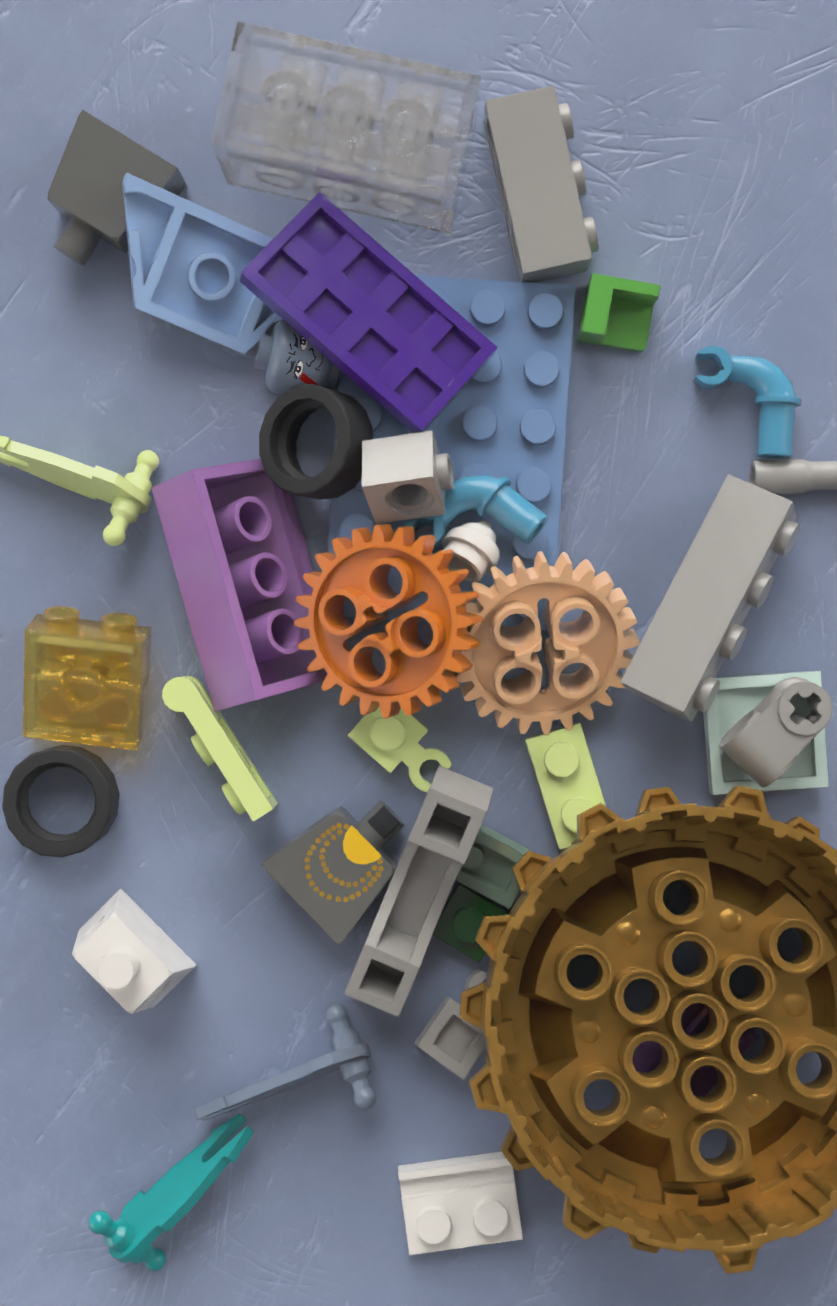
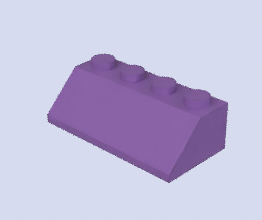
[151,459,328,712]

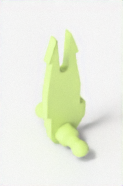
[0,435,159,547]

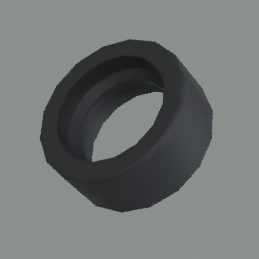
[259,384,373,500]
[2,745,120,858]

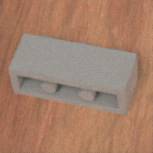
[483,85,599,283]

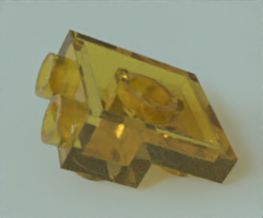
[23,606,151,750]

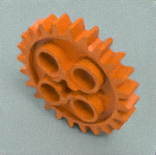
[294,524,482,718]

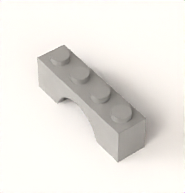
[344,766,493,1017]

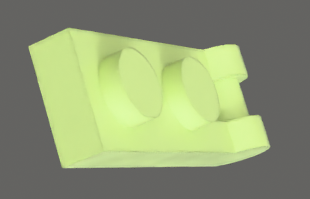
[162,676,278,822]

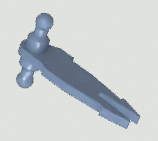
[194,1003,376,1121]

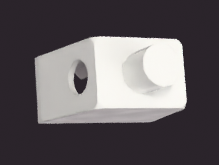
[72,889,196,1014]

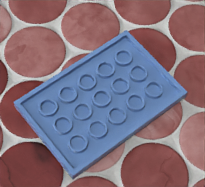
[327,275,576,631]

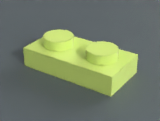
[524,722,606,850]

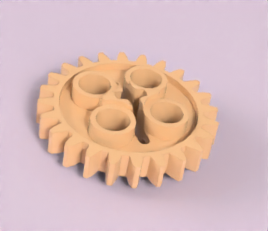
[452,551,640,735]

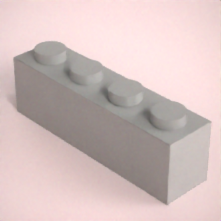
[620,474,800,723]

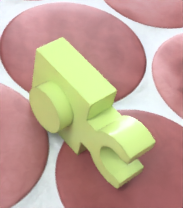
[347,706,452,792]

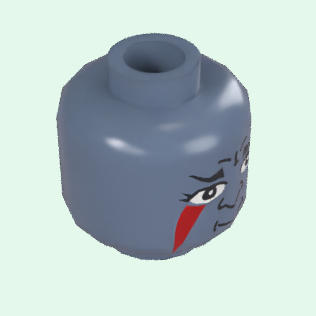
[254,319,339,395]

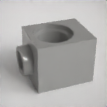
[362,430,454,524]

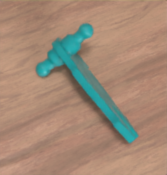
[88,1113,254,1271]

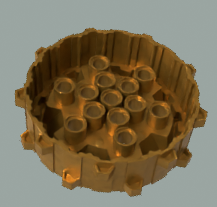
[460,785,837,1274]

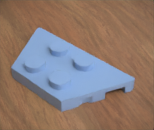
[122,173,282,354]

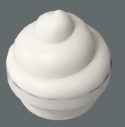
[442,520,499,582]

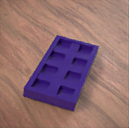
[240,192,498,433]

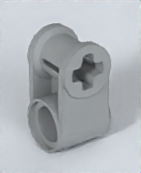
[719,677,833,788]

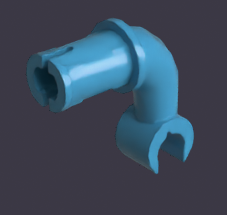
[694,346,801,459]
[405,475,548,553]

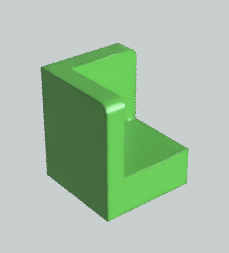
[577,273,661,352]

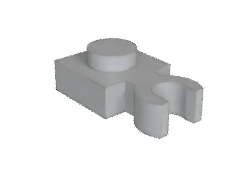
[414,969,487,1080]

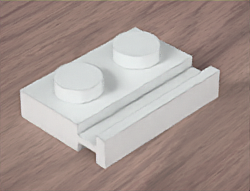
[398,1152,523,1255]

